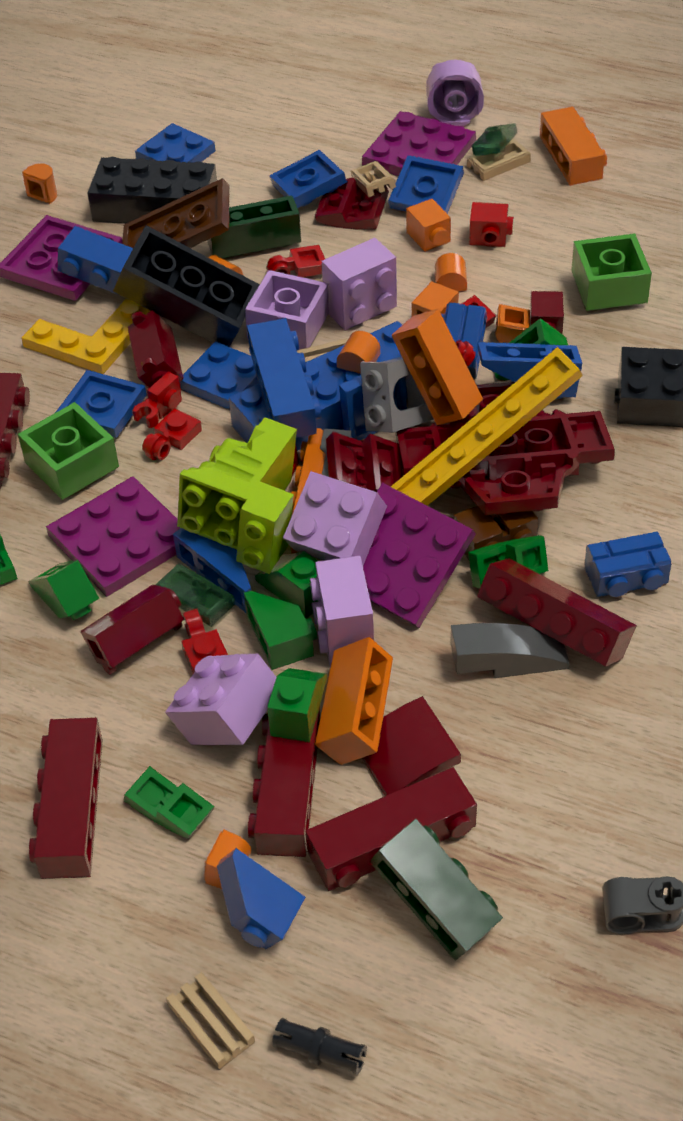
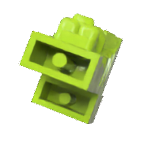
[177,417,297,574]

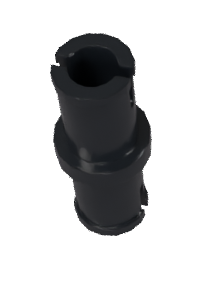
[272,1018,367,1075]

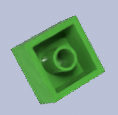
[571,234,652,311]
[18,402,119,500]

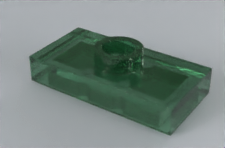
[472,123,517,156]
[155,563,235,627]

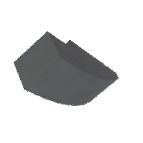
[450,623,570,678]

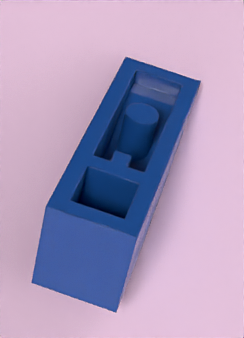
[477,342,583,399]
[173,528,251,613]

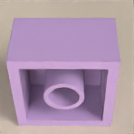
[322,238,397,330]
[245,270,329,350]
[283,471,387,566]
[310,556,374,667]
[165,653,276,745]

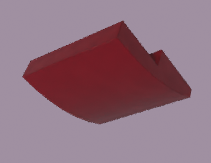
[314,177,389,229]
[326,431,403,492]
[362,696,461,796]

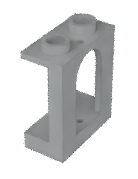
[360,357,434,433]

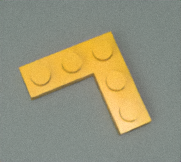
[21,299,150,374]

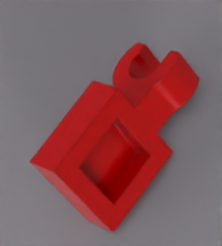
[132,371,182,429]
[181,608,228,674]

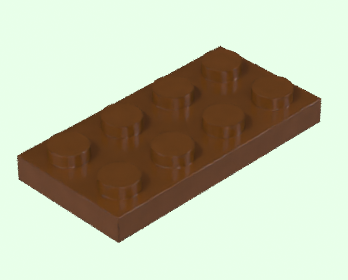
[122,178,230,248]

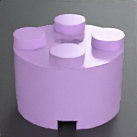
[426,60,484,126]

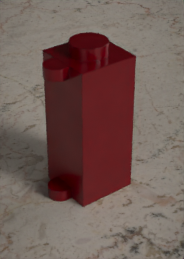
[127,310,184,388]
[80,584,185,675]

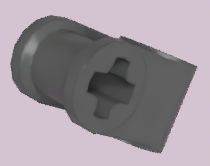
[602,876,683,935]

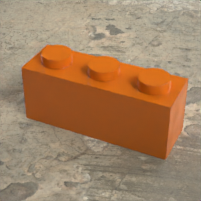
[540,106,607,186]
[391,309,483,425]
[315,637,393,765]

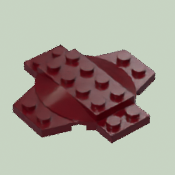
[396,382,615,515]

